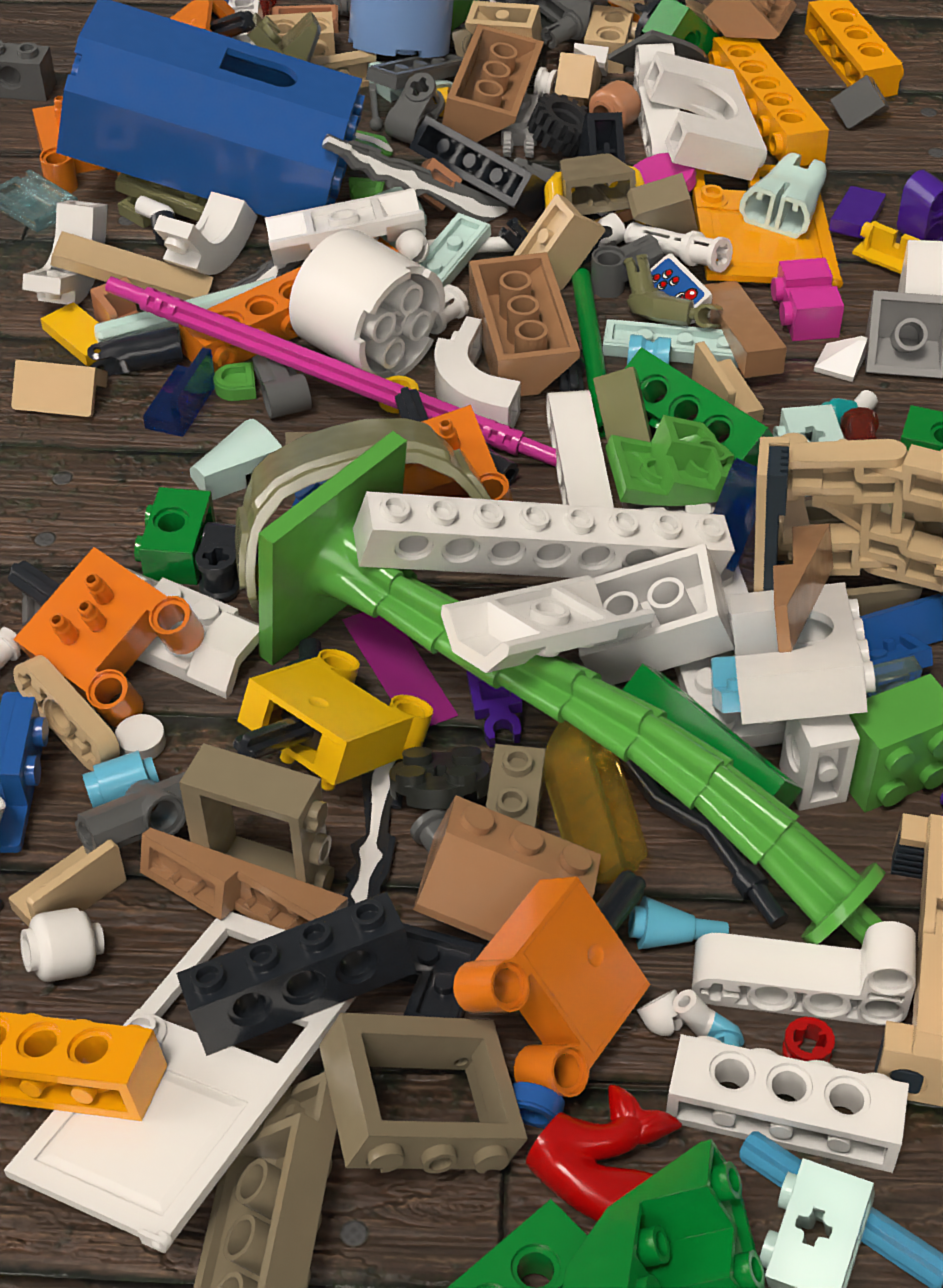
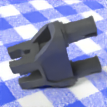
[496,0,608,49]

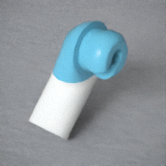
[672,989,744,1047]

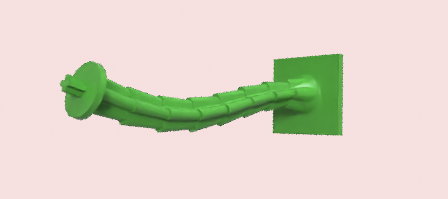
[258,431,886,944]

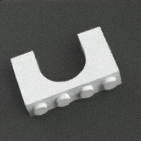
[643,51,767,181]
[729,582,876,725]

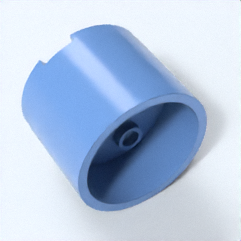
[348,0,454,58]

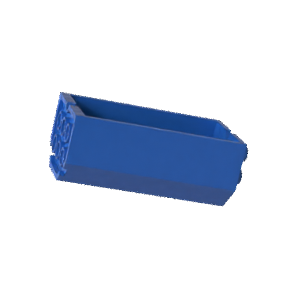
[56,0,365,217]

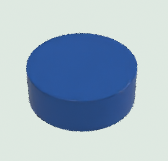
[512,1082,565,1129]

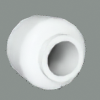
[20,907,104,982]

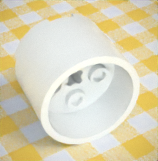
[289,229,445,378]

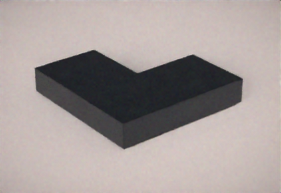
[399,923,487,1019]

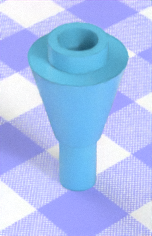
[628,896,729,949]

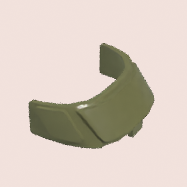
[235,418,492,614]

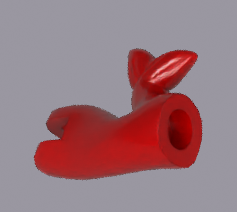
[525,1085,682,1222]

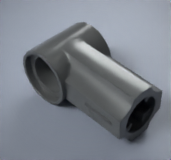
[591,234,664,298]
[252,354,312,419]

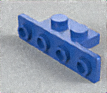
[860,594,943,682]
[0,692,49,853]

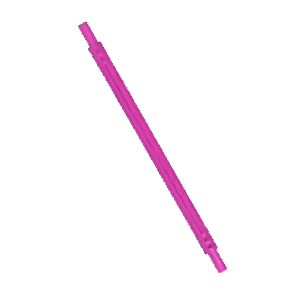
[105,276,556,467]

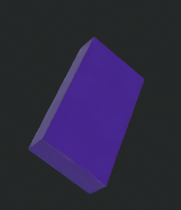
[829,186,886,239]

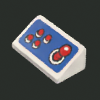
[650,254,712,324]

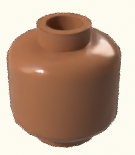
[589,80,641,129]

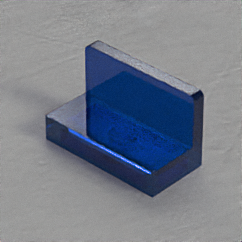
[143,347,215,437]
[713,458,757,572]

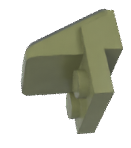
[247,11,321,62]

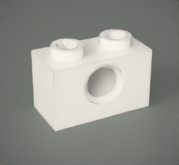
[779,714,860,811]

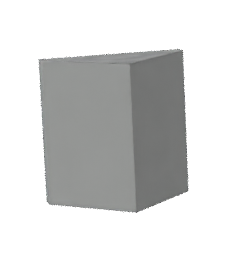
[865,290,943,379]

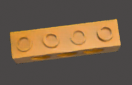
[804,0,904,97]
[0,1012,168,1121]

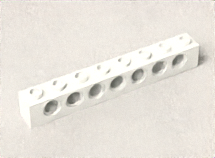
[353,491,735,578]

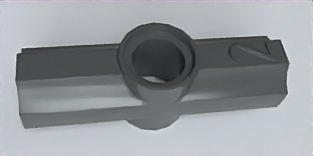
[74,771,186,854]

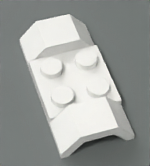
[265,188,426,266]
[126,568,259,699]
[441,575,655,673]

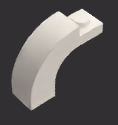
[154,191,258,275]
[22,200,108,305]
[435,316,521,428]

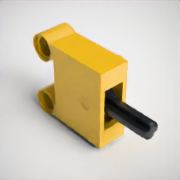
[233,649,433,791]

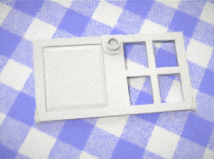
[4,912,356,1253]

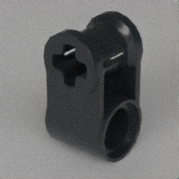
[195,522,240,603]

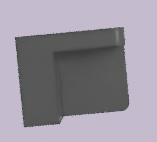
[830,75,890,129]

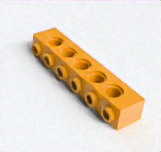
[708,36,829,166]

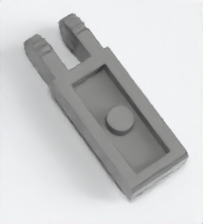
[501,93,538,158]

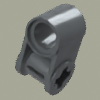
[385,72,445,144]

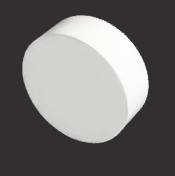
[115,714,166,759]

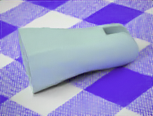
[739,152,827,239]

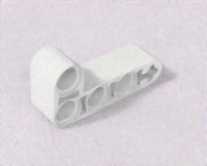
[633,43,680,157]
[692,921,916,1026]

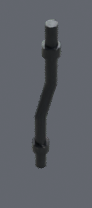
[603,748,789,928]

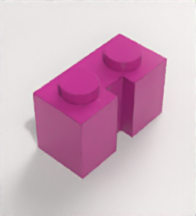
[771,258,844,341]

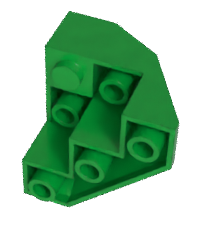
[563,1139,765,1288]

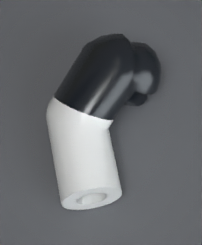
[135,196,175,246]

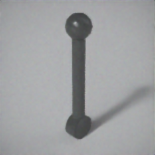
[369,83,383,131]

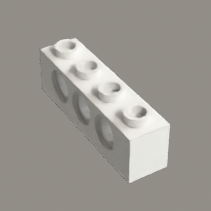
[666,1034,909,1173]

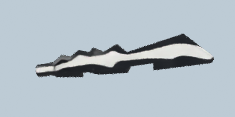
[343,759,403,906]

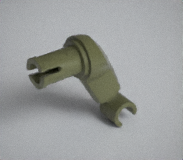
[623,254,723,328]

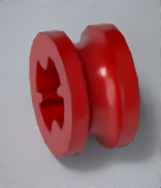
[782,1016,835,1063]

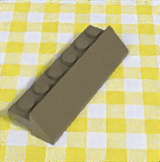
[194,1072,337,1288]

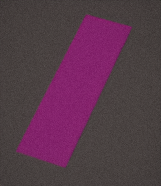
[342,612,458,727]

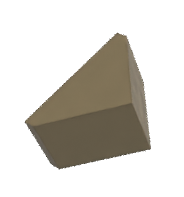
[626,173,698,234]

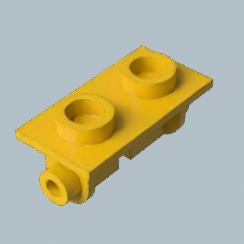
[852,221,920,274]

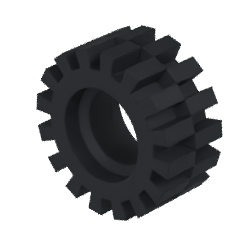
[527,93,588,157]

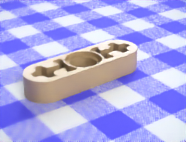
[14,655,120,771]

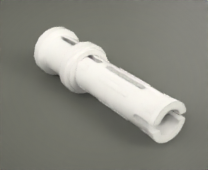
[624,222,733,273]

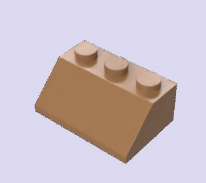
[413,795,601,941]

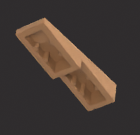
[703,281,787,378]
[773,523,834,653]
[140,827,348,930]

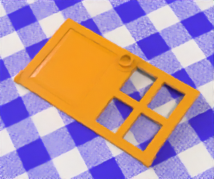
[692,142,843,289]

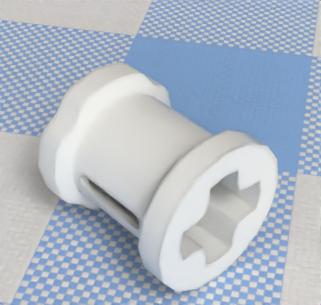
[430,284,469,335]

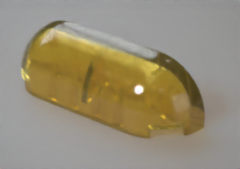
[544,721,647,884]

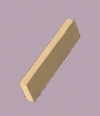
[50,231,214,300]

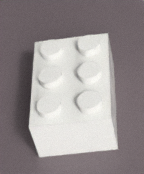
[578,543,735,685]

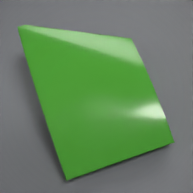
[605,415,757,506]

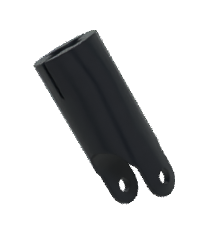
[87,325,183,376]

